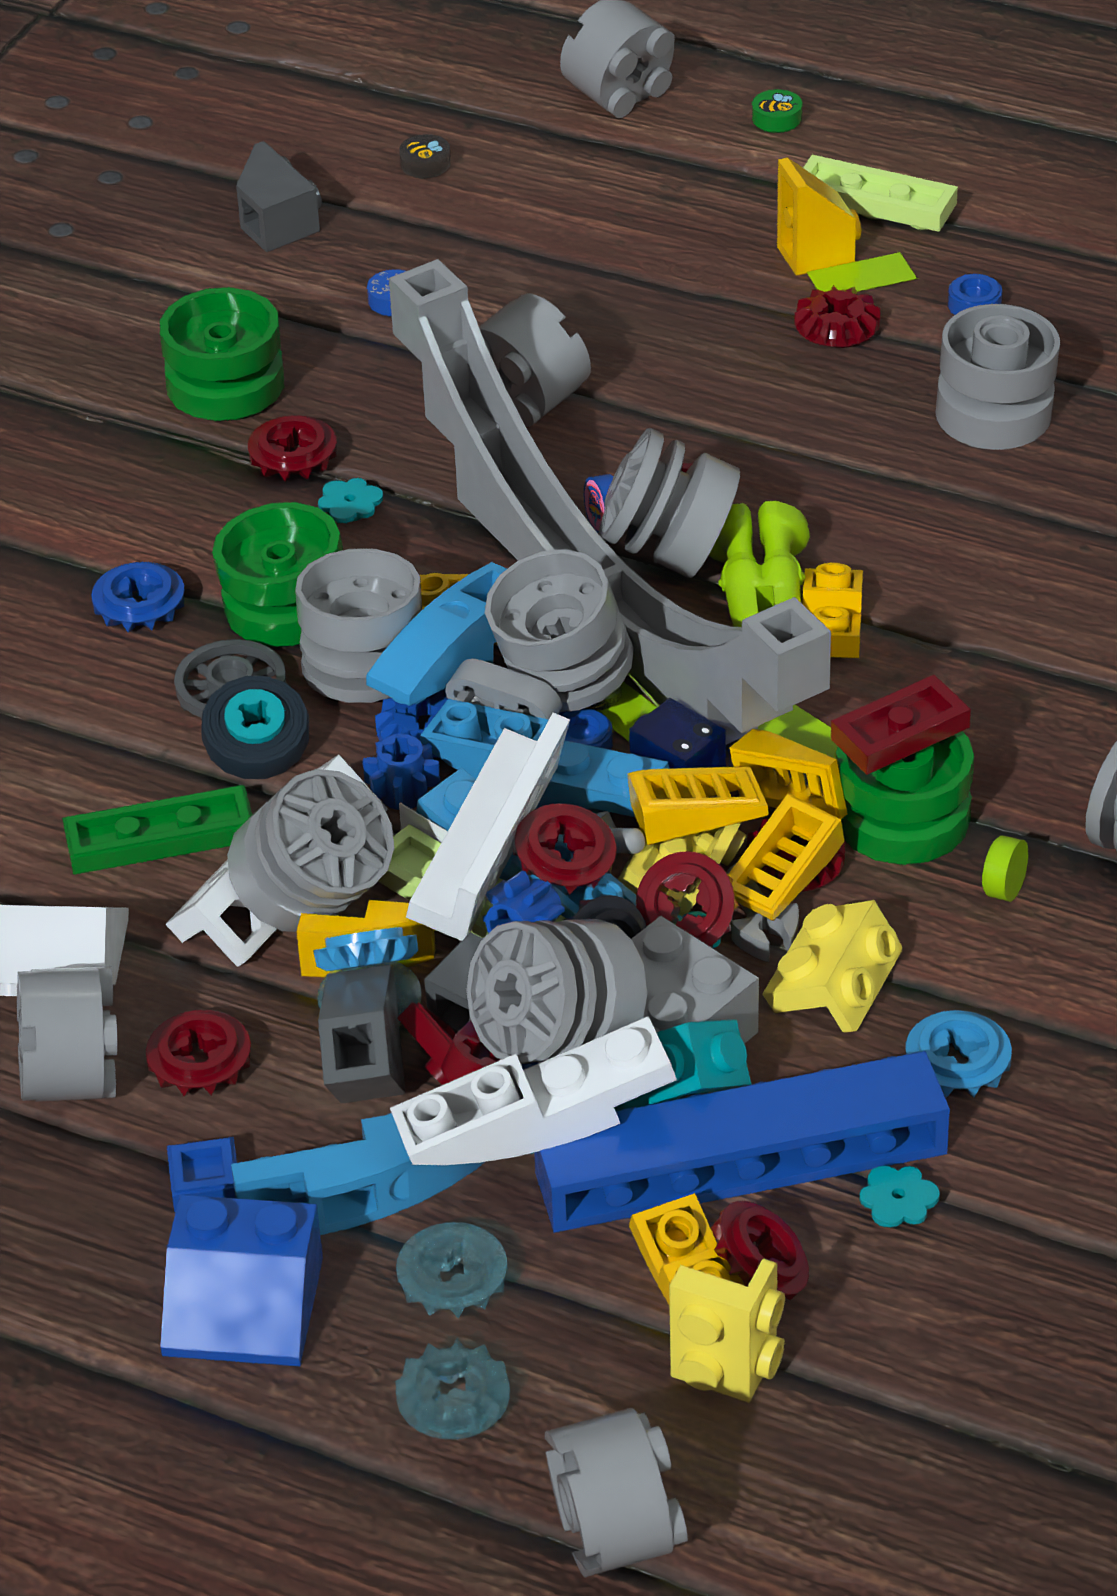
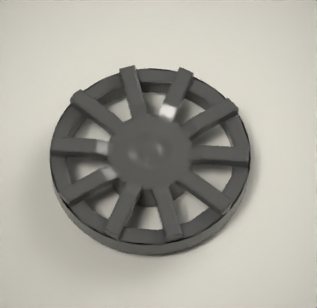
[174,639,286,720]

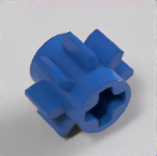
[363,734,440,810]
[482,871,565,933]

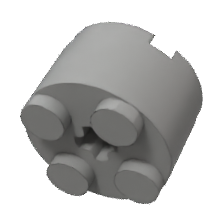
[560,0,675,118]
[479,293,591,427]
[17,966,117,1102]
[545,1408,688,1577]

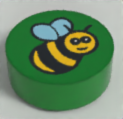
[752,89,802,133]

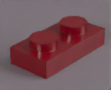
[831,674,971,775]

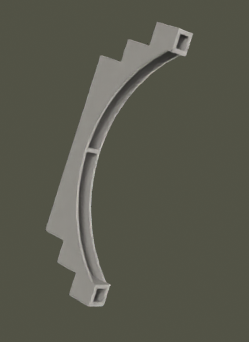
[389,259,831,753]

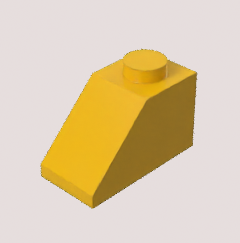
[777,157,861,276]

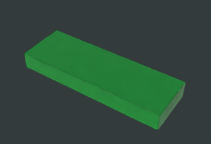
[62,785,252,875]

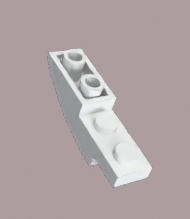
[390,1016,677,1165]

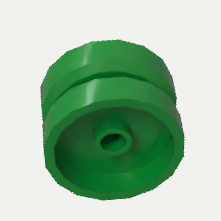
[160,287,285,421]
[212,502,343,647]
[836,731,974,865]

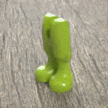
[709,501,810,627]

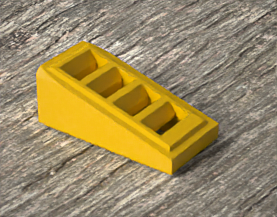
[729,729,848,819]
[627,767,769,845]
[728,794,844,921]

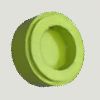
[982,835,1028,902]

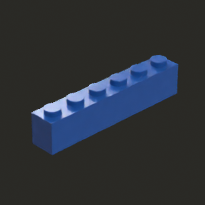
[534,1051,950,1233]

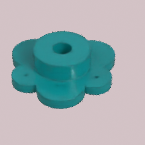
[318,478,383,523]
[859,1166,940,1228]

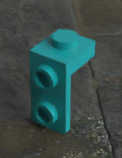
[614,1020,751,1111]

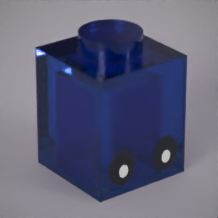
[629,698,726,769]

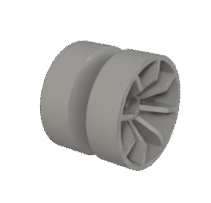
[935,304,1060,450]

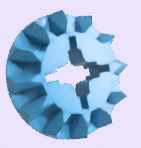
[313,927,418,971]
[905,1010,1012,1098]

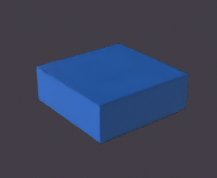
[167,1137,237,1212]

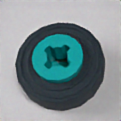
[201,676,309,779]

